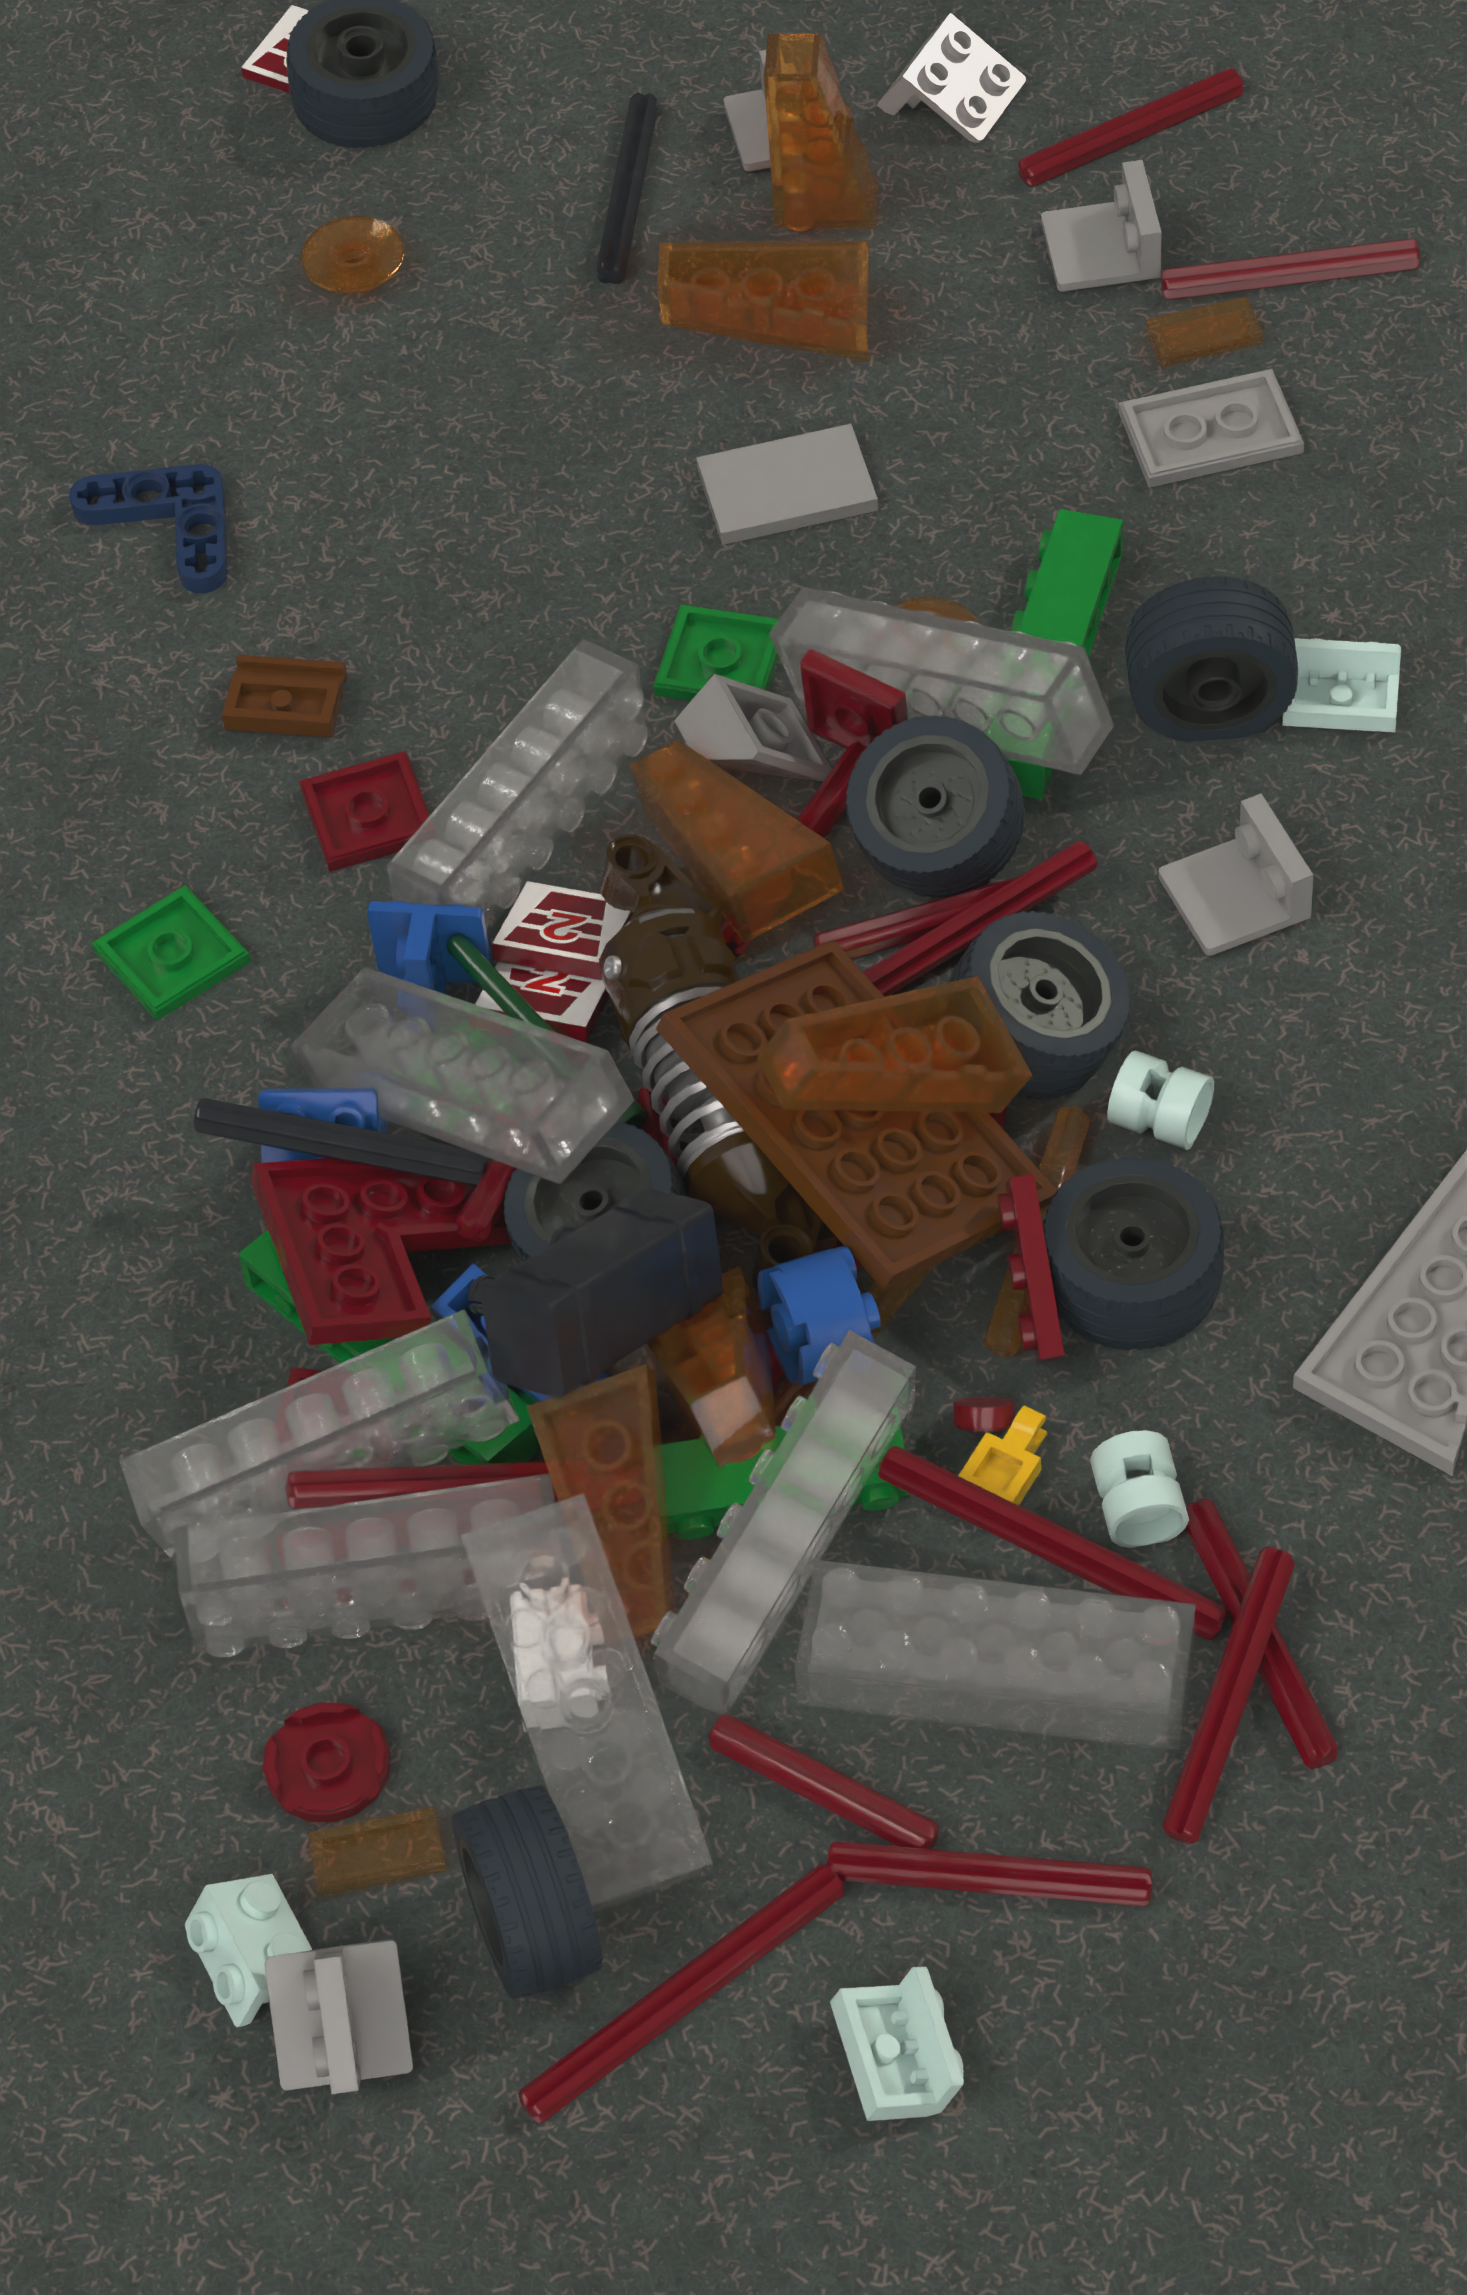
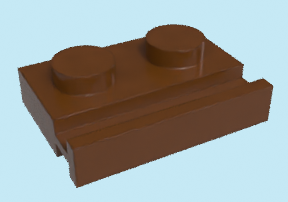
[222,655,348,738]

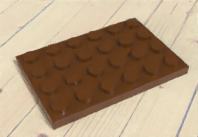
[656,940,1057,1291]

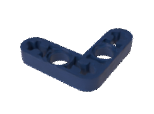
[69,464,228,593]

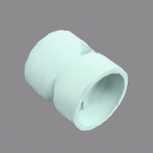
[1107,1050,1214,1150]
[1090,1430,1189,1548]

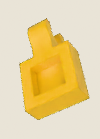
[958,1405,1047,1506]

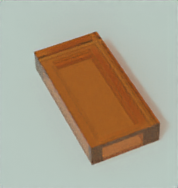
[1146,296,1263,367]
[307,1806,447,1897]

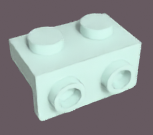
[1282,638,1401,732]
[185,1874,312,2027]
[830,1967,964,2121]

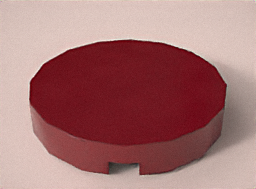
[262,1702,391,1822]

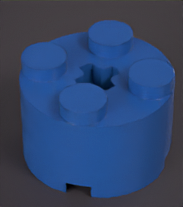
[758,1245,880,1387]

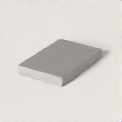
[1119,369,1304,488]
[696,424,878,545]

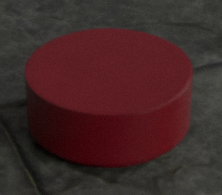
[953,1397,1015,1432]

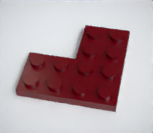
[251,1147,511,1345]

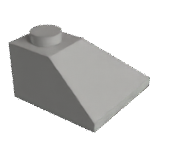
[674,674,832,782]

